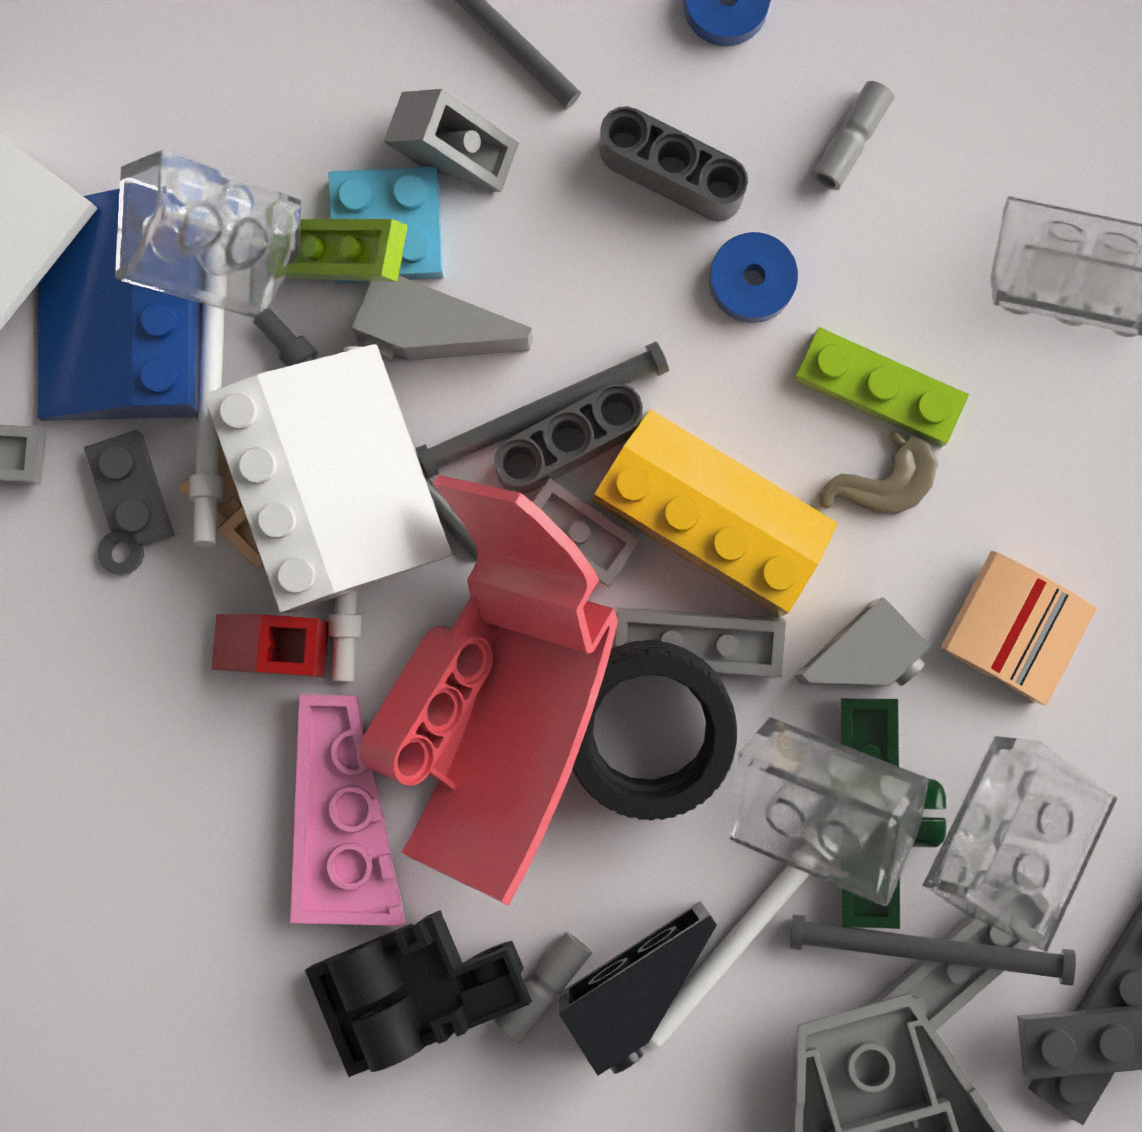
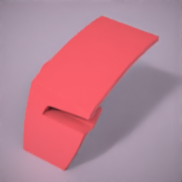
[359,475,618,906]

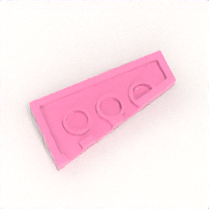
[290,694,406,926]

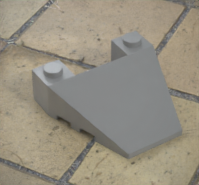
[791,993,1004,1132]

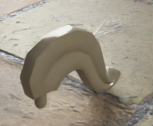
[820,431,938,515]

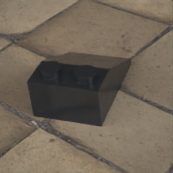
[559,901,717,1076]

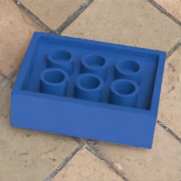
[38,184,204,421]

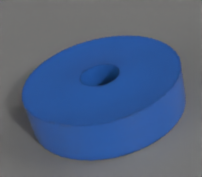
[684,0,771,46]
[709,232,798,323]

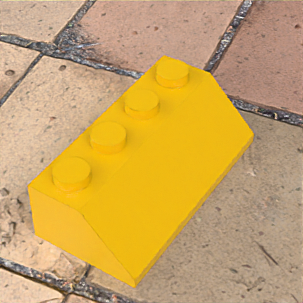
[593,409,838,617]

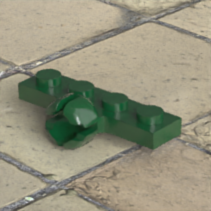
[841,698,946,929]

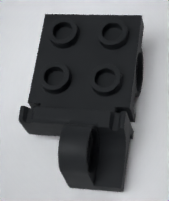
[305,910,532,1078]

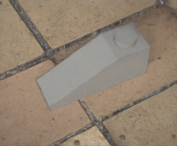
[351,276,533,361]

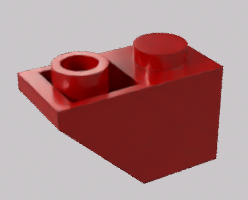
[211,614,328,677]

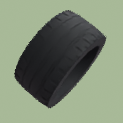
[572,640,737,821]

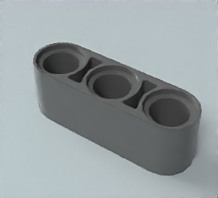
[599,106,748,221]
[494,383,643,494]

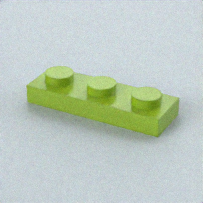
[268,219,408,282]
[794,327,969,447]

